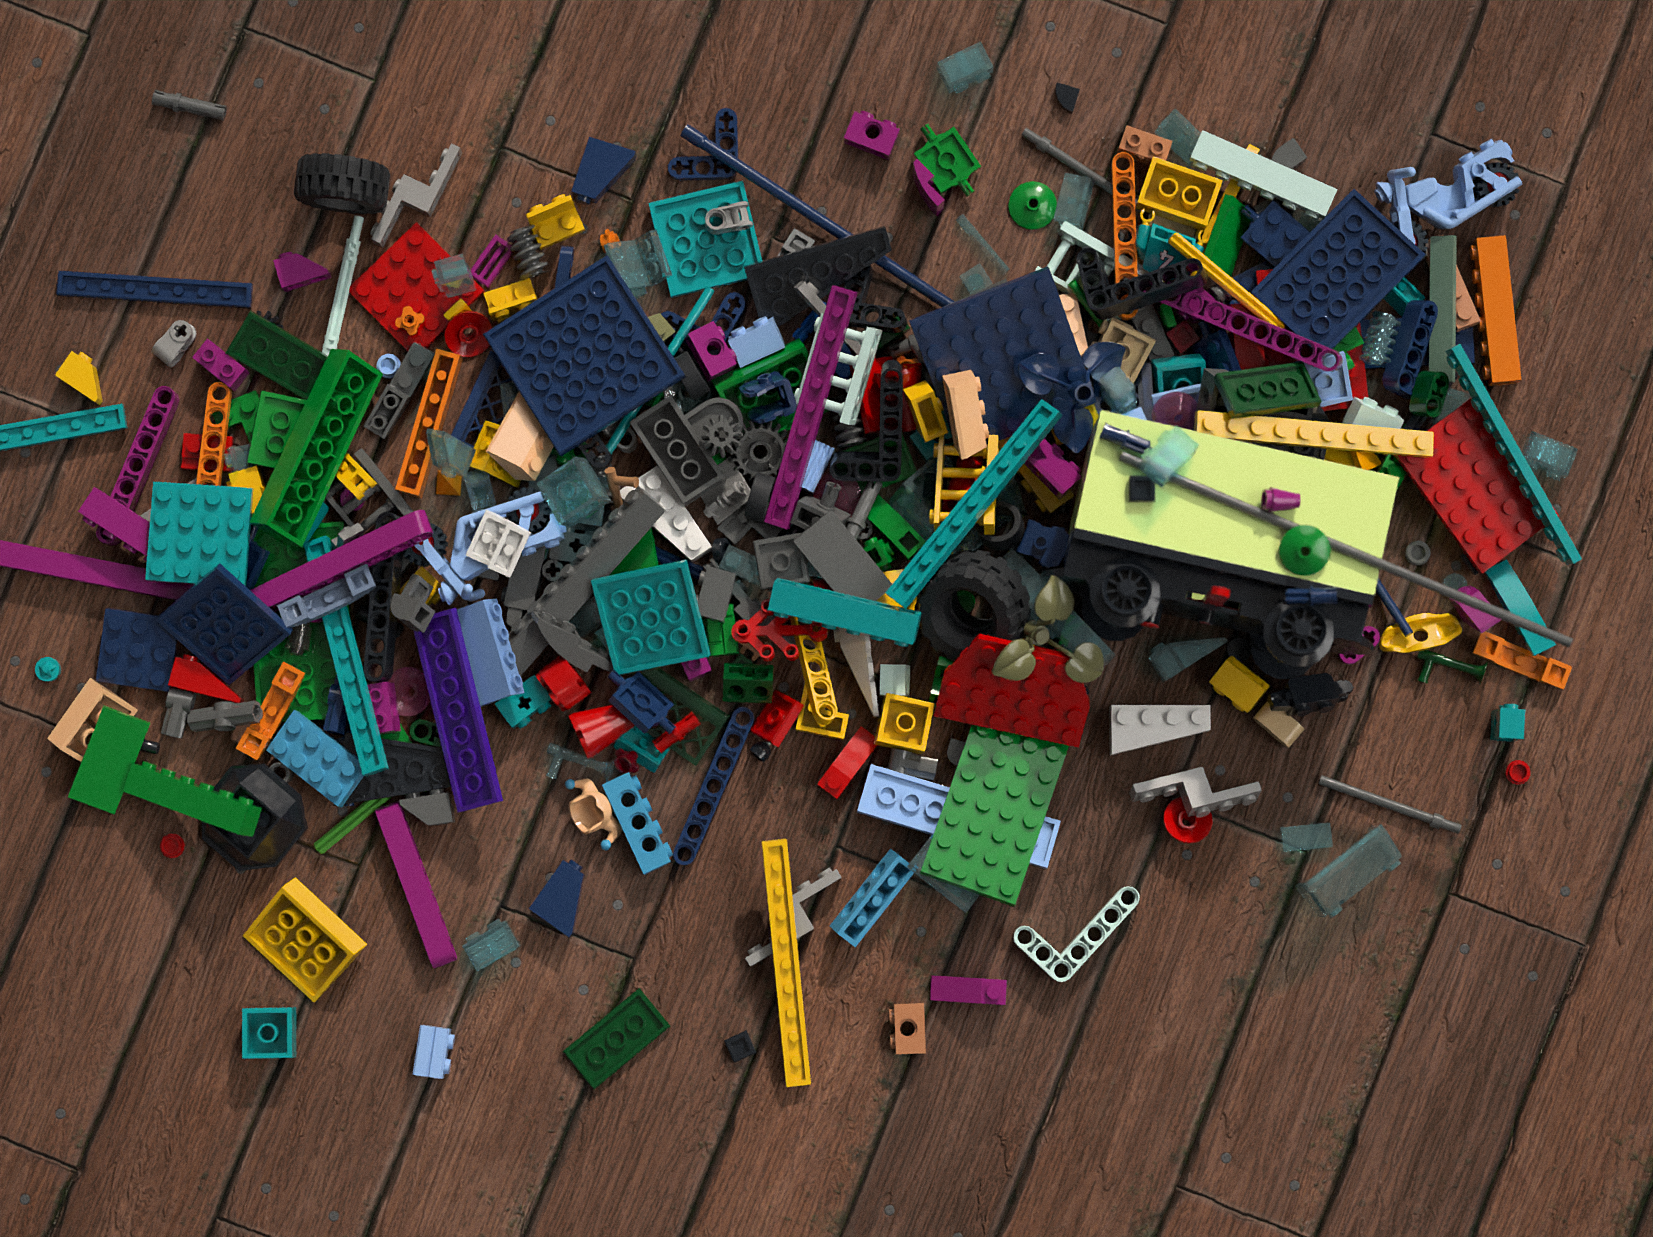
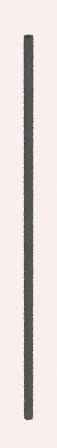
[1119,451,1573,648]

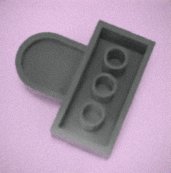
[630,395,743,507]

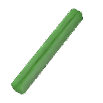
[314,797,391,854]

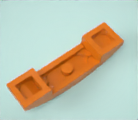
[1473,631,1572,690]
[236,661,306,760]

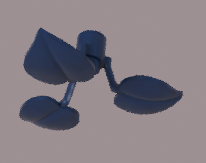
[1018,342,1126,453]

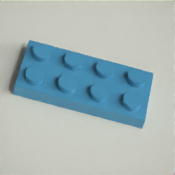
[266,710,364,808]

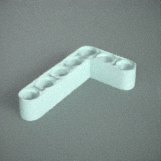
[1013,886,1140,982]

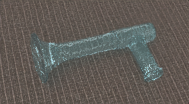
[546,743,615,783]

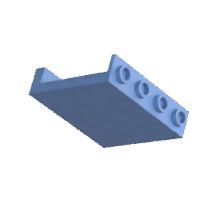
[457,598,524,707]

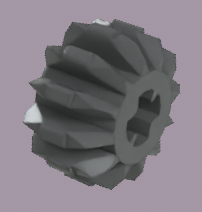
[701,415,743,458]

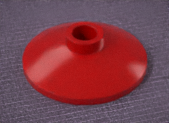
[444,311,492,357]
[1163,797,1213,843]

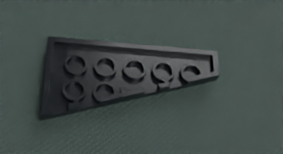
[744,226,892,327]
[333,733,493,806]

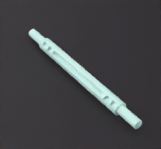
[322,216,364,355]

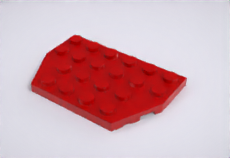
[934,634,1090,748]

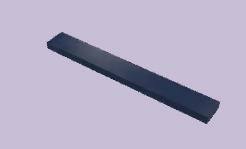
[56,271,253,309]

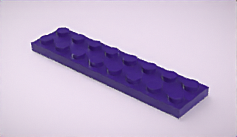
[414,608,503,813]

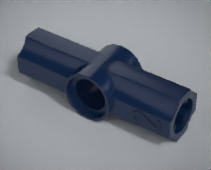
[323,673,348,735]

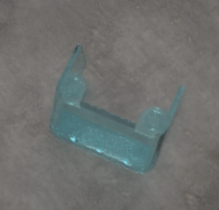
[1295,824,1402,918]

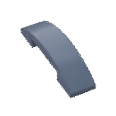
[277,564,376,628]

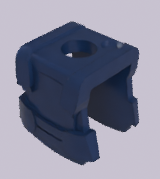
[739,371,797,424]
[1016,519,1069,570]

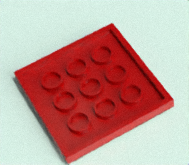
[349,222,485,351]

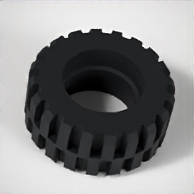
[293,153,390,214]

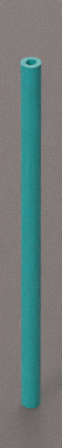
[606,286,715,455]

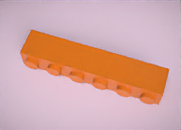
[1470,235,1522,386]
[395,349,463,499]

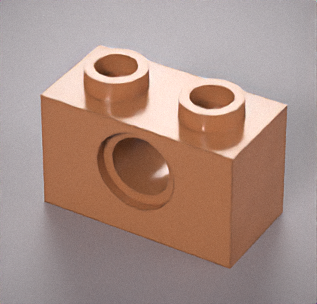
[1117,126,1173,166]
[889,1003,926,1054]

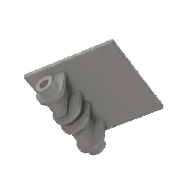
[701,456,751,525]

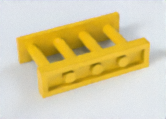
[929,435,999,535]

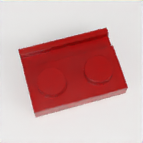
[181,433,234,473]

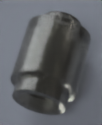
[284,622,312,656]

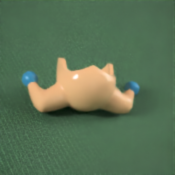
[565,778,623,851]

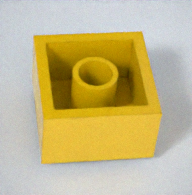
[874,693,935,755]

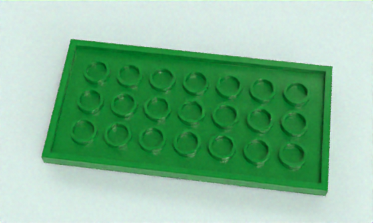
[254,521,351,723]
[920,725,1069,907]

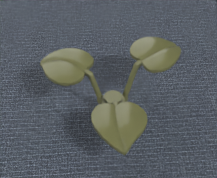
[992,575,1103,683]

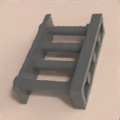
[323,448,414,532]

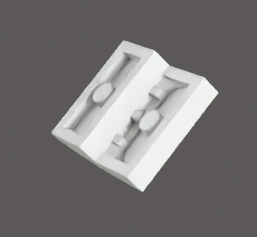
[465,509,531,578]

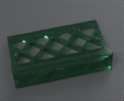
[640,667,730,766]

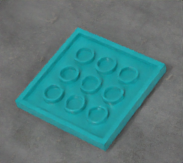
[649,181,762,298]
[145,481,253,586]
[591,560,711,675]

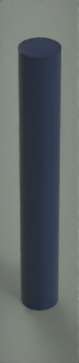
[1375,578,1413,637]

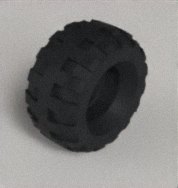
[914,550,1031,662]

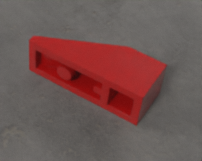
[168,654,244,703]
[817,726,877,800]

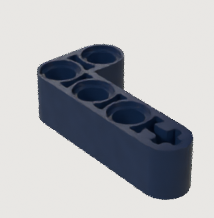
[1382,300,1438,399]

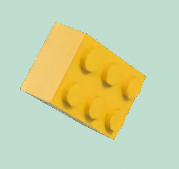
[1136,157,1223,232]

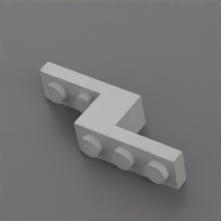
[370,143,462,248]
[1129,767,1262,817]
[745,868,842,966]

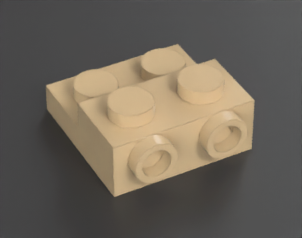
[1091,317,1156,384]

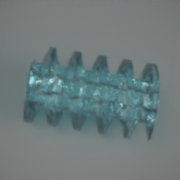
[1359,311,1401,366]

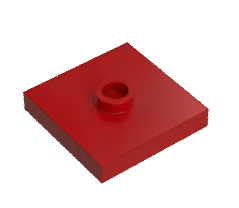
[750,690,804,747]

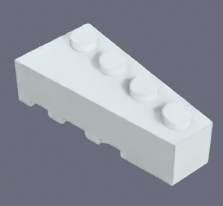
[620,466,712,563]
[1109,705,1211,756]

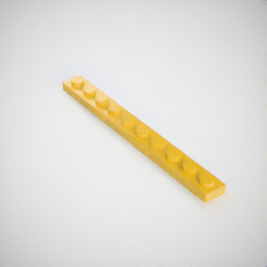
[1194,411,1434,458]
[761,839,811,1087]

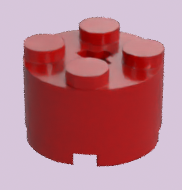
[535,655,592,712]

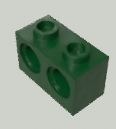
[723,663,774,703]

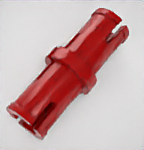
[652,712,701,753]

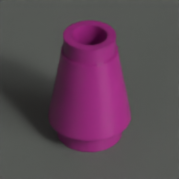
[1261,487,1301,512]

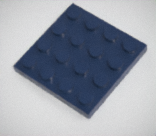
[156,563,293,685]

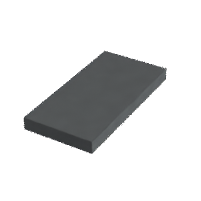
[793,510,892,601]

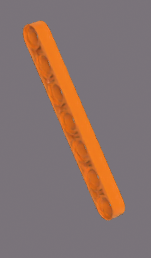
[1111,152,1138,320]
[196,382,232,486]

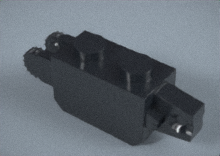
[1267,673,1354,717]

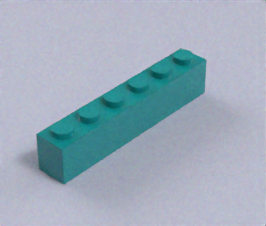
[768,578,922,647]

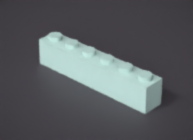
[1190,130,1337,220]

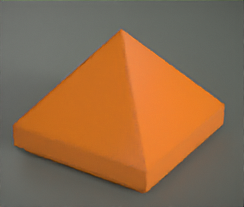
[436,470,462,496]

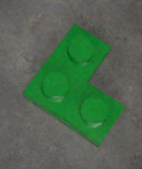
[213,390,259,443]

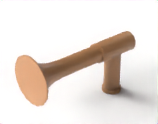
[605,467,639,509]

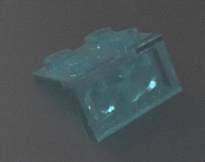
[604,230,672,289]

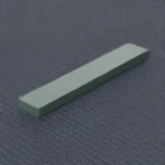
[1429,235,1457,383]

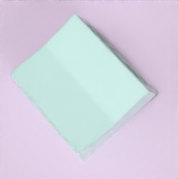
[880,664,910,696]

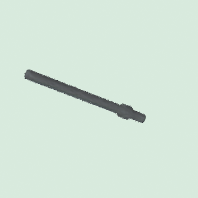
[1021,127,1145,214]
[1318,775,1462,834]

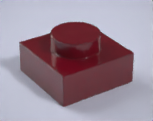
[1166,320,1200,354]

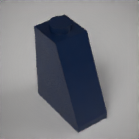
[571,137,637,205]
[529,859,585,937]

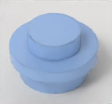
[377,354,401,378]

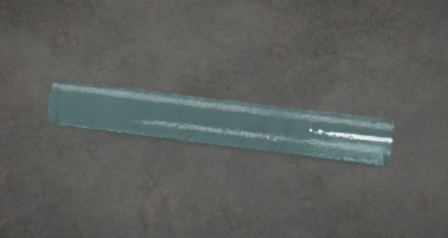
[956,214,1010,275]

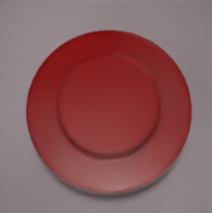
[1505,760,1530,785]
[160,834,185,858]

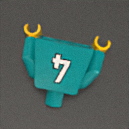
[1135,208,1211,280]

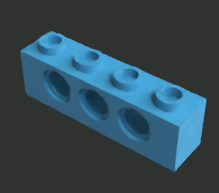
[602,772,673,875]
[830,848,917,947]

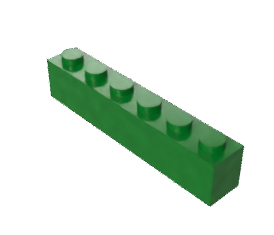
[123,761,262,837]

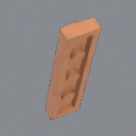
[1424,235,1481,332]

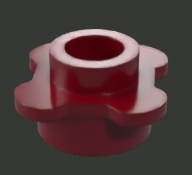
[614,749,639,774]

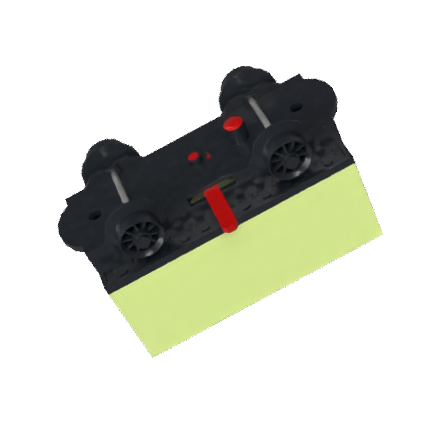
[1041,410,1399,679]

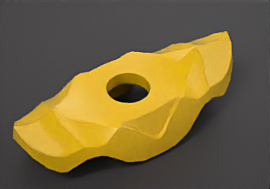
[1379,613,1462,653]

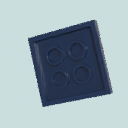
[96,608,177,692]

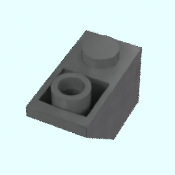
[399,789,455,826]

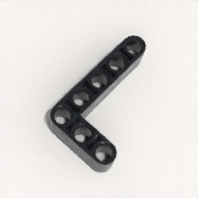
[1077,248,1208,320]
[830,360,903,482]

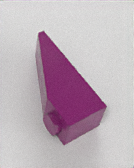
[930,975,1007,1005]

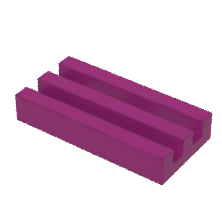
[468,234,514,288]

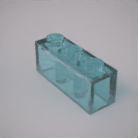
[432,254,476,298]

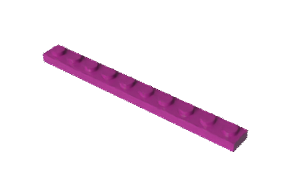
[764,285,858,529]

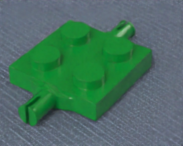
[914,124,981,197]

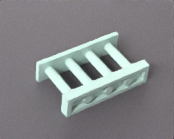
[1035,221,1148,321]
[794,313,883,425]

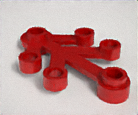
[731,599,828,661]

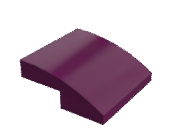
[913,159,945,216]

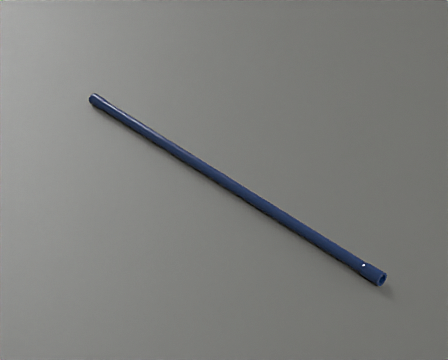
[680,124,955,307]

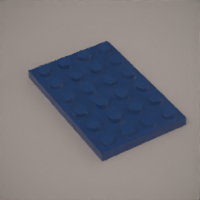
[1251,189,1426,356]

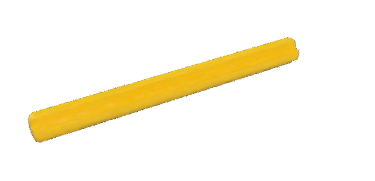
[1168,233,1286,329]

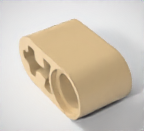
[1253,701,1305,748]

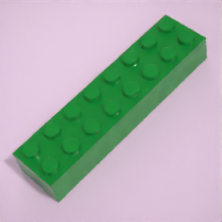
[249,349,383,547]

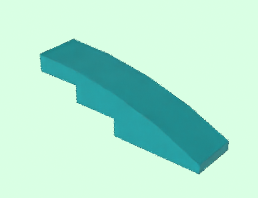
[1485,559,1556,657]

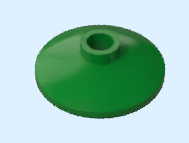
[1008,181,1057,230]
[1279,525,1331,576]

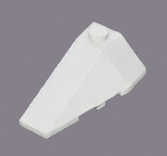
[833,627,879,717]

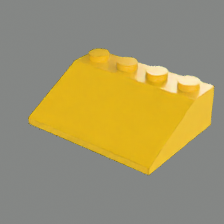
[243,877,367,1003]

